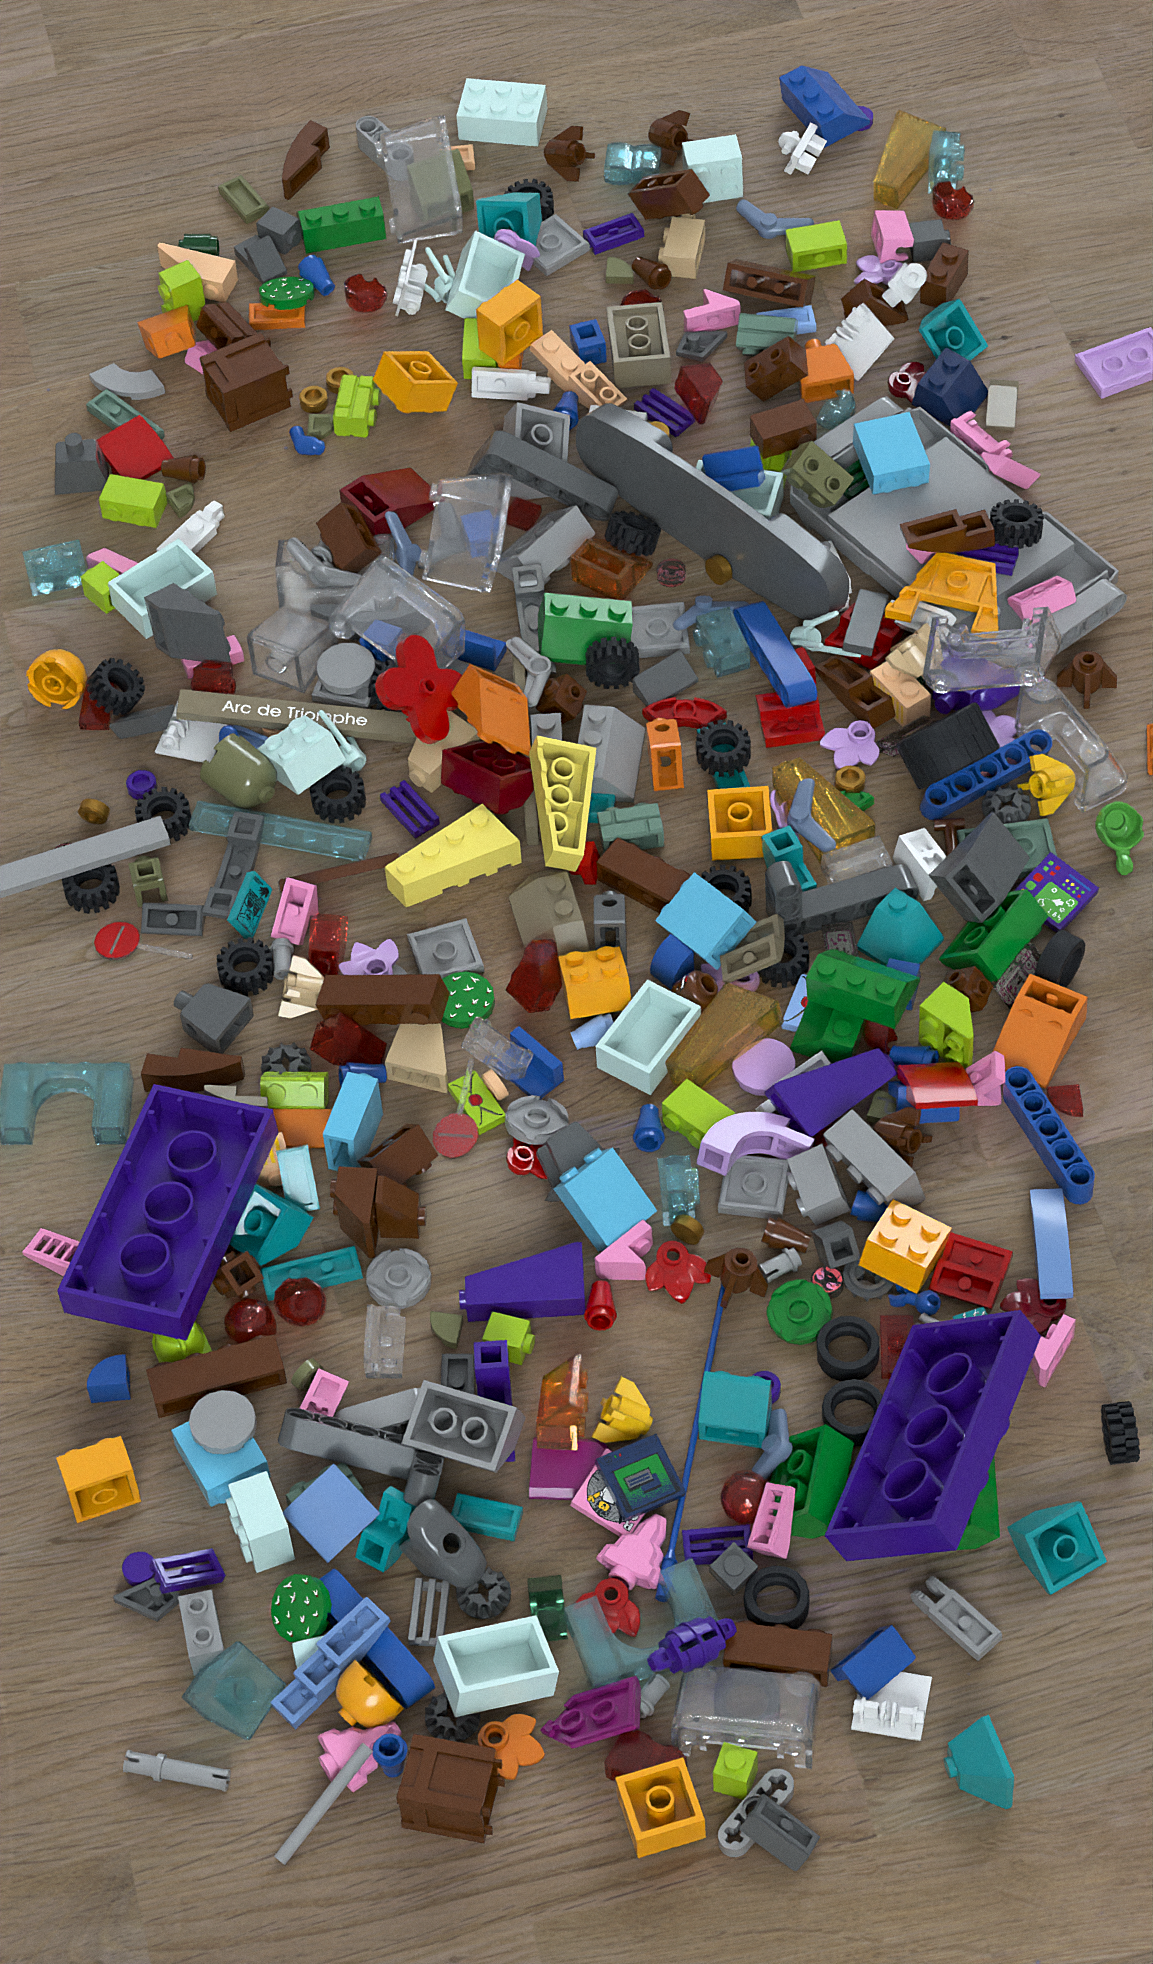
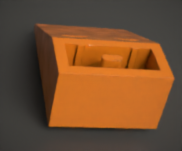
[451,664,531,756]
[993,974,1088,1089]

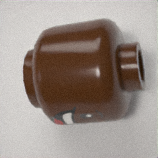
[671,971,718,1014]

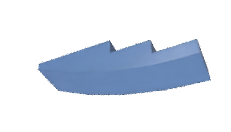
[1030,1188,1073,1299]
[270,1597,391,1730]

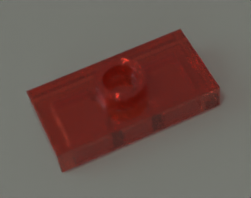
[79,677,117,730]
[880,1315,913,1379]

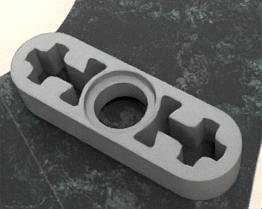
[718,1769,794,1857]

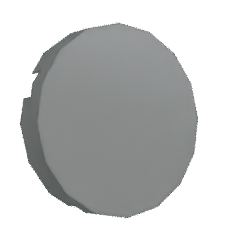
[316,643,376,695]
[505,1095,569,1145]
[366,1248,431,1309]
[189,1390,257,1455]

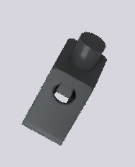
[55,433,109,495]
[594,891,627,966]
[174,983,254,1054]

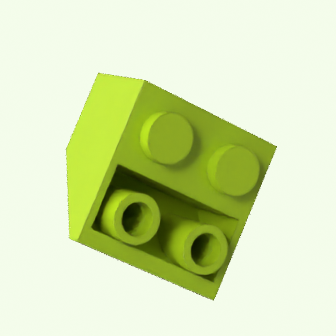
[919,982,974,1069]

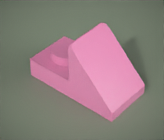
[683,289,740,332]
[271,877,318,945]
[965,1051,1005,1106]
[594,1220,653,1280]
[1030,1314,1076,1387]

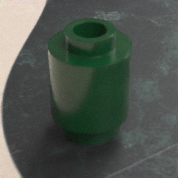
[178,233,219,257]

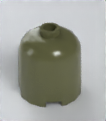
[200,733,277,809]

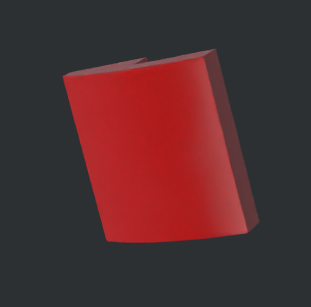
[96,415,174,480]
[824,603,905,670]
[756,692,825,748]
[897,1062,978,1109]
[928,1232,1013,1310]

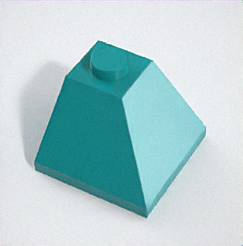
[476,192,542,246]
[918,298,988,361]
[856,888,944,966]
[229,1183,314,1266]
[1007,1501,1107,1595]
[943,1715,1014,1809]

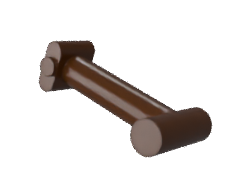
[934,818,965,857]

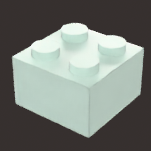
[682,134,743,203]
[257,715,346,795]
[225,1471,295,1573]

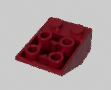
[339,467,446,545]

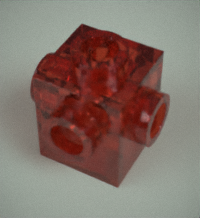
[191,660,236,695]

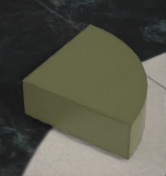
[606,257,634,284]
[307,414,334,440]
[166,482,195,518]
[430,1311,464,1349]

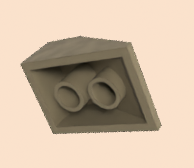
[606,302,671,388]

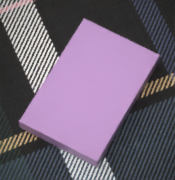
[1075,327,1153,399]

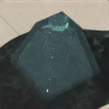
[181,1641,287,1740]

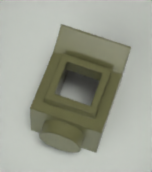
[128,856,168,907]

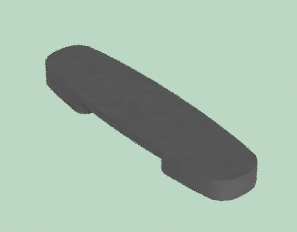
[576,403,849,620]

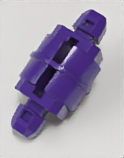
[647,1616,737,1674]

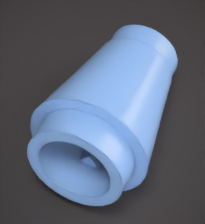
[570,1013,614,1050]

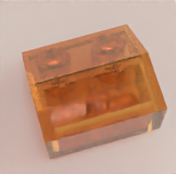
[570,539,653,600]
[536,1355,589,1450]

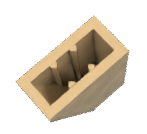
[408,711,480,793]
[385,1024,448,1093]

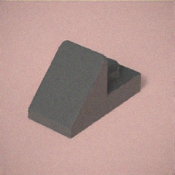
[234,235,287,284]

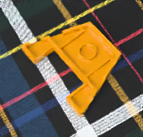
[885,552,999,642]

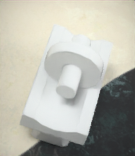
[778,123,827,175]
[882,263,927,308]

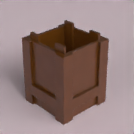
[200,332,293,432]
[396,1734,505,1843]

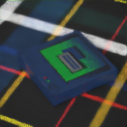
[595,1434,686,1522]

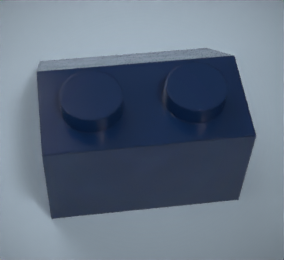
[911,348,988,427]

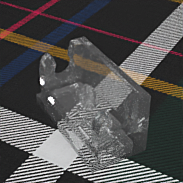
[820,835,893,884]
[461,1016,533,1080]
[363,1304,406,1379]

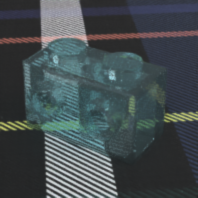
[928,130,965,196]
[22,539,87,596]
[693,607,750,678]
[657,1155,700,1226]

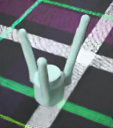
[424,247,455,303]
[790,611,861,658]
[319,710,366,774]

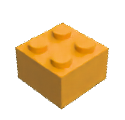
[476,280,543,366]
[373,351,458,414]
[707,786,772,861]
[558,946,631,1019]
[858,1199,952,1294]
[56,1436,141,1523]
[615,1757,706,1858]

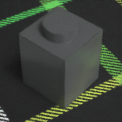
[256,206,302,255]
[909,219,951,263]
[811,1221,861,1269]
[709,1542,758,1596]

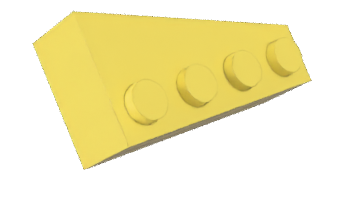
[529,736,596,872]
[385,804,522,907]

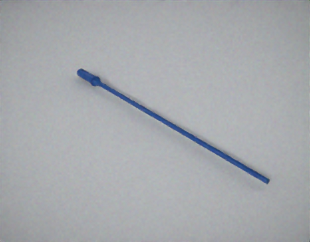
[655,1283,726,1602]

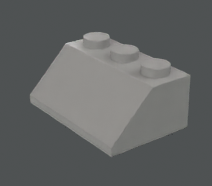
[499,402,570,500]
[490,506,596,585]
[578,705,645,803]
[823,1109,926,1207]
[401,1380,526,1473]

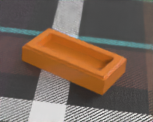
[249,303,306,330]

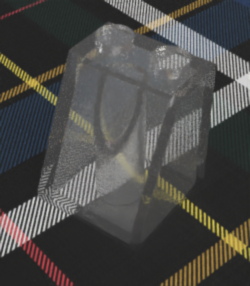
[246,606,338,693]

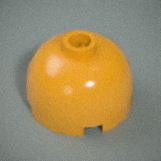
[26,649,87,709]
[336,1660,404,1728]

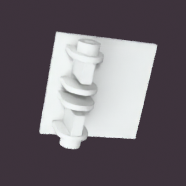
[393,239,428,316]
[825,303,895,381]
[155,701,228,763]
[851,1672,932,1741]

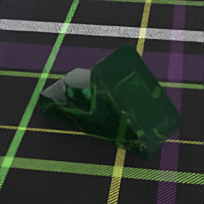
[527,1575,568,1641]

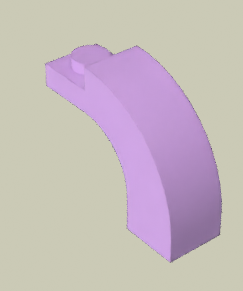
[696,1112,815,1176]

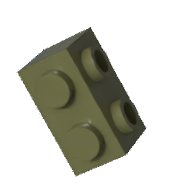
[781,441,854,508]

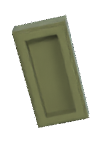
[218,175,269,224]

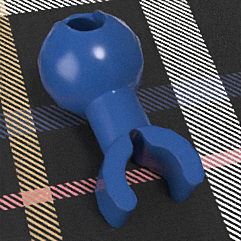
[888,1284,941,1316]

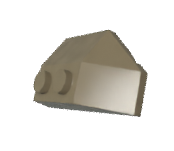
[509,868,590,971]

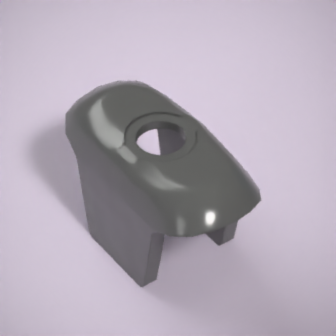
[536,1122,620,1202]
[399,1499,487,1588]

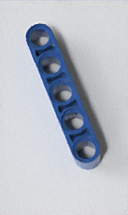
[733,601,817,708]
[920,729,1052,820]
[1003,1066,1095,1205]
[319,1568,435,1709]

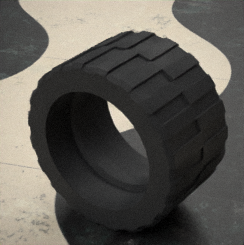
[896,703,999,789]

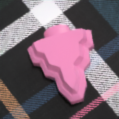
[596,1514,666,1591]
[318,1722,402,1792]

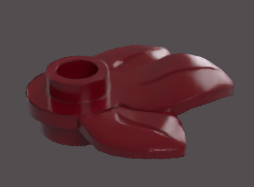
[887,362,927,403]
[1000,1278,1066,1334]

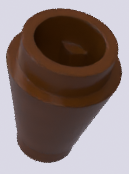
[632,256,672,290]
[161,455,206,483]
[761,1217,811,1253]

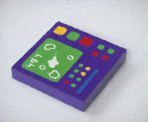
[1014,852,1099,933]

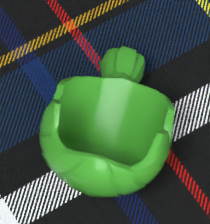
[1095,801,1144,875]

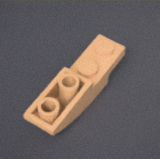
[530,330,628,409]

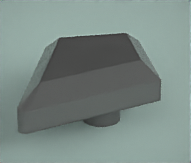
[676,331,727,362]
[113,1578,181,1622]

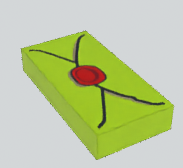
[447,1070,506,1135]

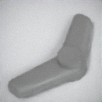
[286,538,364,589]
[506,637,551,708]

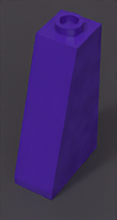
[764,1048,898,1137]
[459,1242,586,1322]

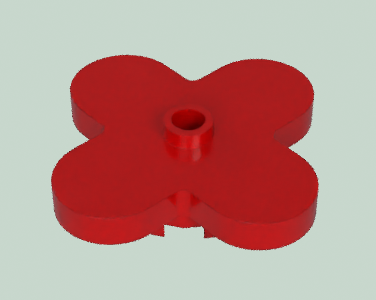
[375,635,462,744]

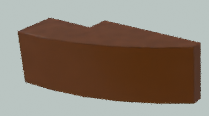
[282,120,330,200]
[900,509,995,553]
[815,654,896,729]
[141,1048,245,1092]

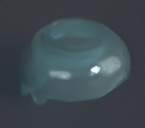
[816,388,856,430]

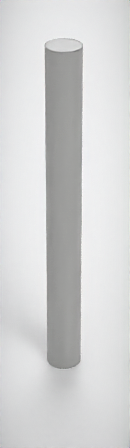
[274,1743,373,1865]

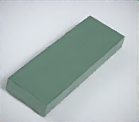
[86,389,165,439]

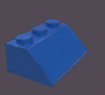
[779,65,870,148]

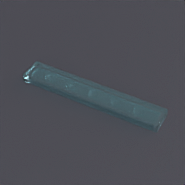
[189,801,372,861]

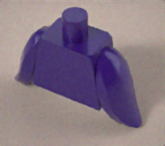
[927,639,1032,714]

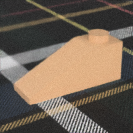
[157,242,238,303]

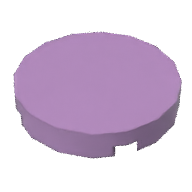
[732,1038,795,1096]

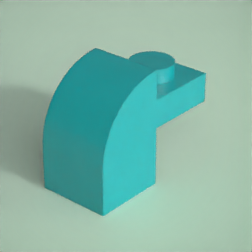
[762,825,817,892]
[355,1486,417,1573]

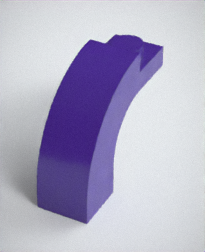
[474,1340,515,1462]

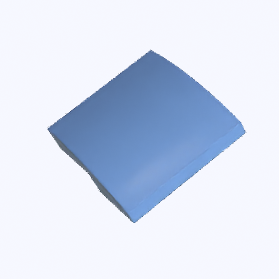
[283,1463,380,1563]

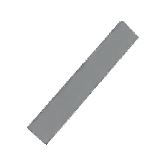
[0,816,171,898]

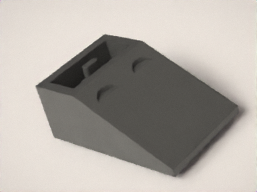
[144,583,231,665]
[928,812,1030,923]

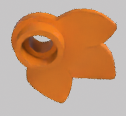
[478,1714,545,1780]

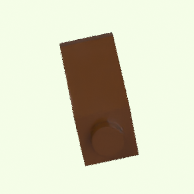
[841,278,909,326]
[375,1176,427,1239]

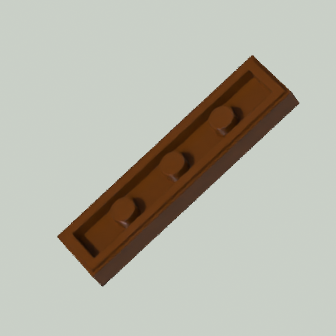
[278,852,399,892]

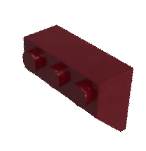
[441,740,534,814]

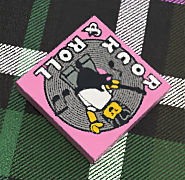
[570,1448,646,1537]

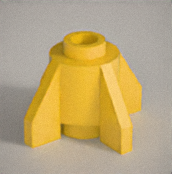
[1017,754,1076,816]
[592,1376,653,1443]

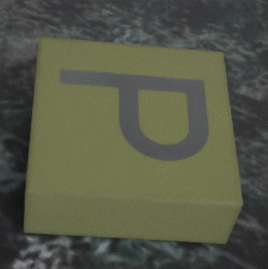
[867,1089,896,1123]

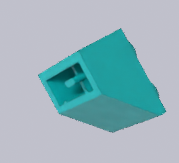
[698,1371,772,1448]

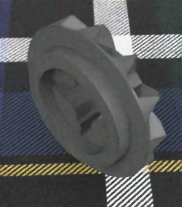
[982,784,1031,824]
[261,1042,311,1074]
[843,1254,894,1301]
[456,1566,511,1619]
[425,1690,481,1742]

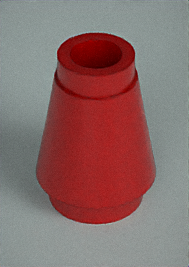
[584,1281,617,1331]

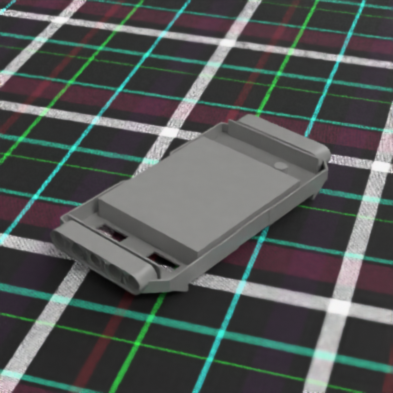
[786,396,1127,677]

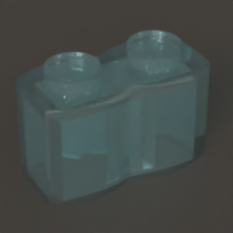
[604,142,662,185]

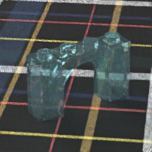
[0,1062,134,1145]
[563,1558,719,1689]

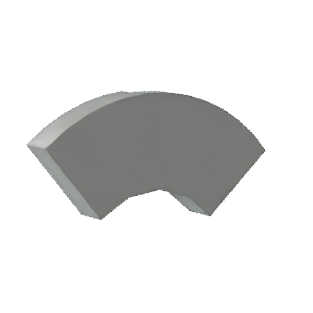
[89,363,165,400]

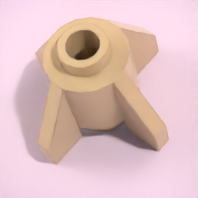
[885,623,940,679]
[278,955,324,1018]

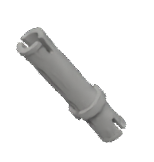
[123,1750,231,1792]

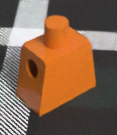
[137,305,196,358]
[799,339,854,403]
[646,718,684,791]

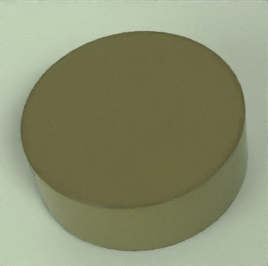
[291,1358,323,1392]

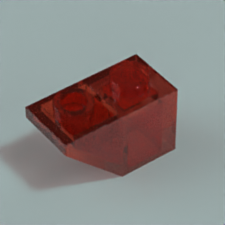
[674,363,723,425]
[308,913,348,977]
[505,938,563,1013]
[309,1012,387,1066]
[604,1730,688,1782]

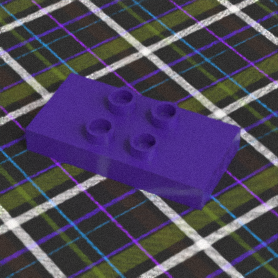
[57,1084,279,1341]
[824,1310,1041,1561]

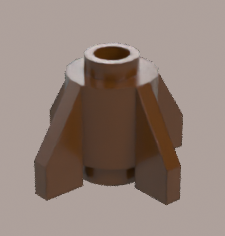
[648,110,694,166]
[544,126,595,182]
[1057,651,1117,709]
[873,1107,933,1168]
[704,1247,768,1308]

